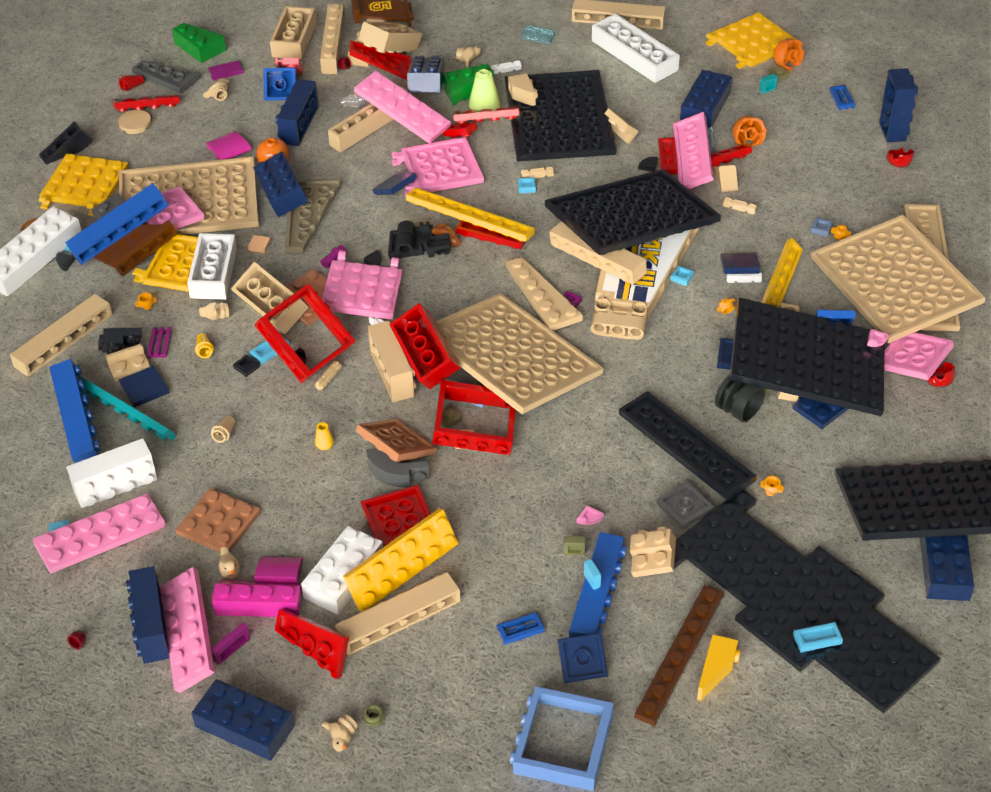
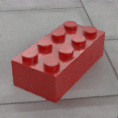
[389,303,461,389]

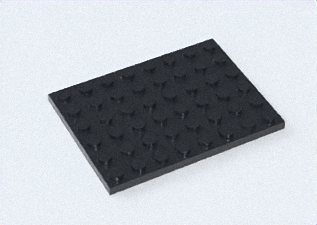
[505,70,616,162]
[545,169,721,255]
[730,297,885,416]
[835,459,991,541]

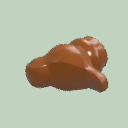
[432,223,461,247]

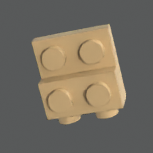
[630,527,676,577]

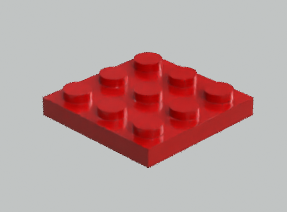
[360,485,431,547]

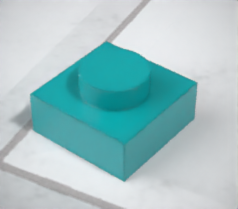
[759,73,777,94]

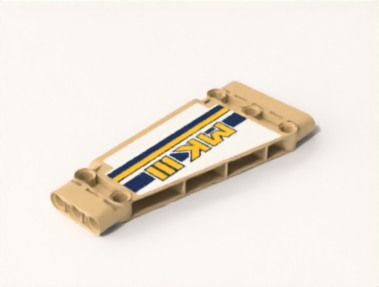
[591,227,699,340]

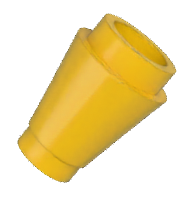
[195,333,214,358]
[315,422,334,450]

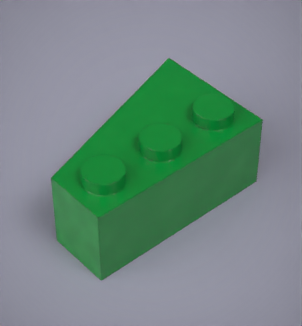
[172,23,226,63]
[443,64,493,106]

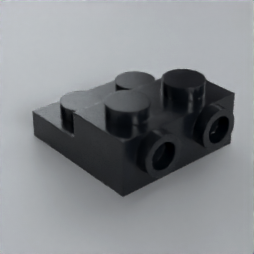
[98,328,142,355]

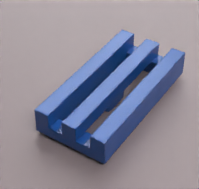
[829,85,855,110]
[497,612,545,645]

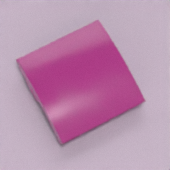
[206,131,251,160]
[254,556,303,583]

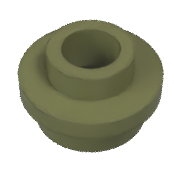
[362,705,385,727]

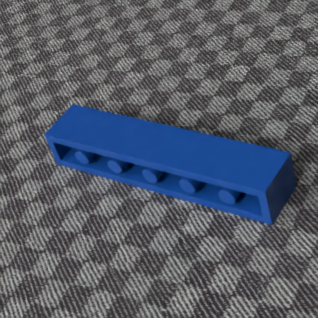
[65,183,169,265]
[49,358,102,463]
[569,532,627,637]

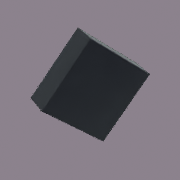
[233,355,260,377]

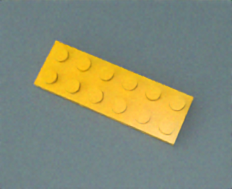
[343,508,459,612]

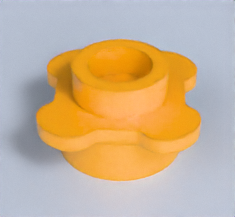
[831,225,851,240]
[135,293,157,310]
[716,298,735,314]
[760,476,784,496]

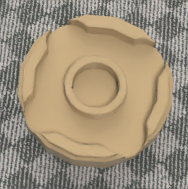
[118,110,151,134]

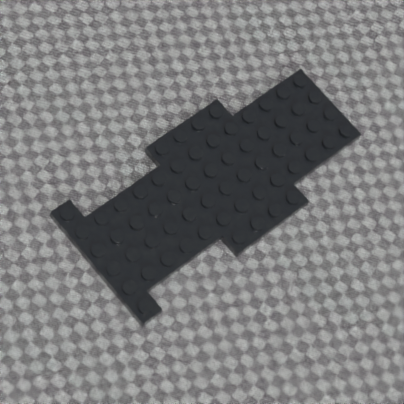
[673,490,941,714]

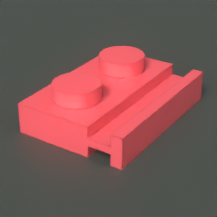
[275,58,304,75]

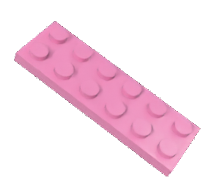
[354,71,451,143]
[673,112,714,190]
[33,493,165,574]
[160,567,215,693]

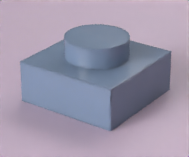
[811,217,833,237]

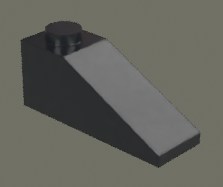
[39,121,93,165]

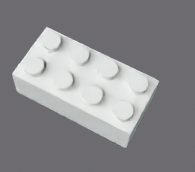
[187,233,237,300]
[66,438,157,508]
[301,526,383,615]

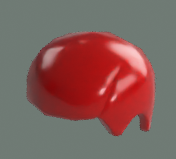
[886,148,915,168]
[926,362,955,387]

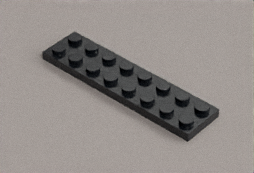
[619,391,757,500]

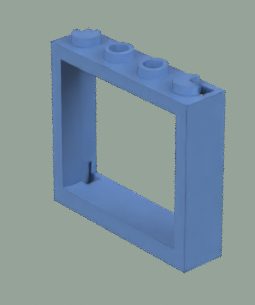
[510,686,614,791]

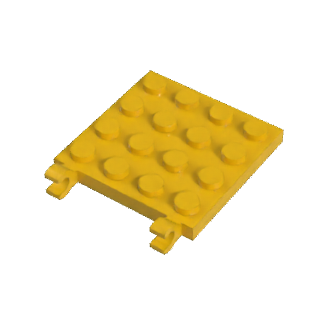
[705,12,796,69]
[39,154,129,216]
[132,234,198,292]

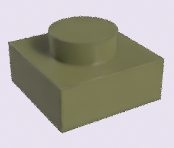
[767,65,790,82]
[435,405,462,428]
[564,536,585,555]

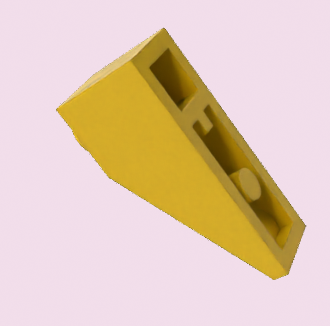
[697,634,741,700]

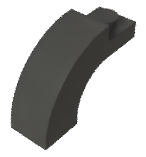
[366,448,429,487]

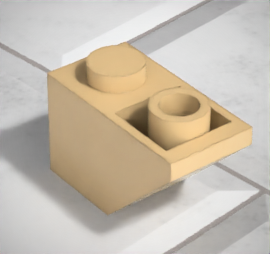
[508,73,538,106]

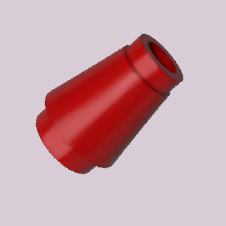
[119,75,144,91]

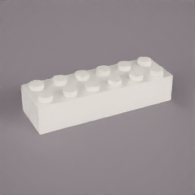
[592,14,679,83]
[0,206,82,296]

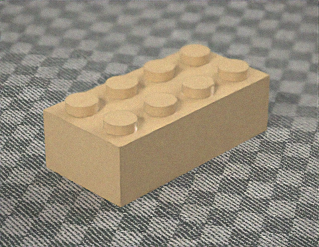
[270,6,317,60]
[359,22,423,53]
[231,262,309,334]
[368,321,416,403]

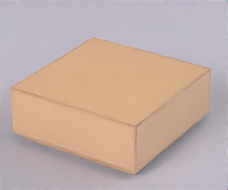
[248,235,271,253]

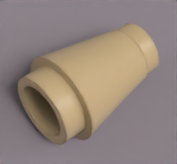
[211,416,235,443]

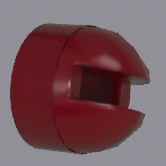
[338,56,351,70]
[67,630,87,650]

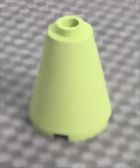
[469,69,501,112]

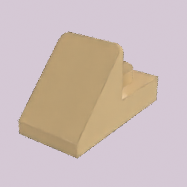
[713,165,738,192]

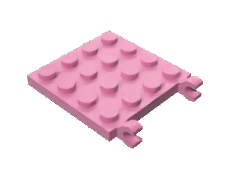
[391,137,484,196]
[322,250,403,320]

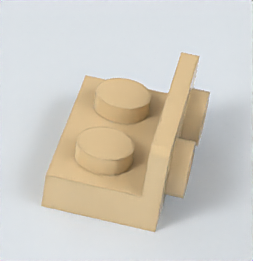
[605,108,639,144]
[106,344,150,382]

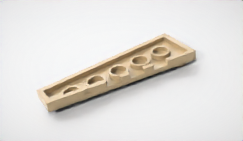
[505,257,583,331]

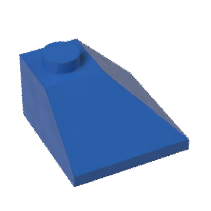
[263,68,296,101]

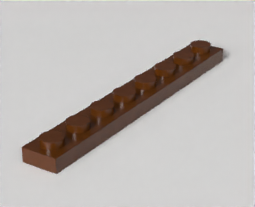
[634,585,724,726]

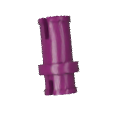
[320,245,347,269]

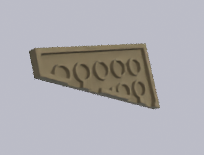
[285,178,342,253]

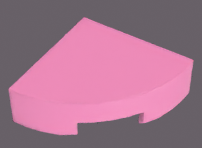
[867,329,889,347]
[577,506,604,525]

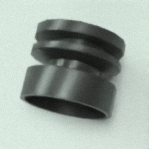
[715,375,766,423]

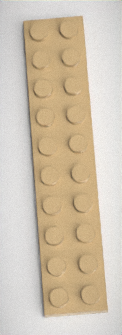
[903,204,960,332]

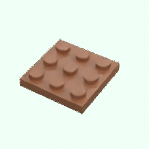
[286,269,327,326]
[356,419,437,462]
[175,488,261,552]

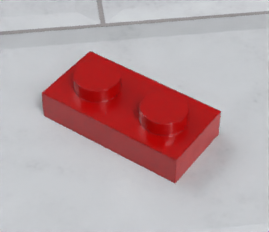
[443,122,477,138]

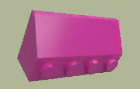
[212,580,303,617]

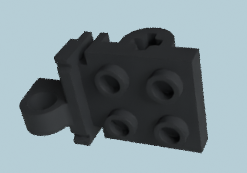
[388,220,451,259]

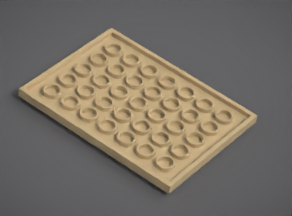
[119,156,259,235]
[811,215,985,344]
[436,293,604,414]

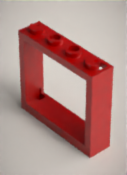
[254,284,356,383]
[432,380,516,455]

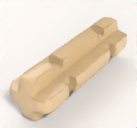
[521,167,554,179]
[723,197,757,215]
[314,361,342,391]

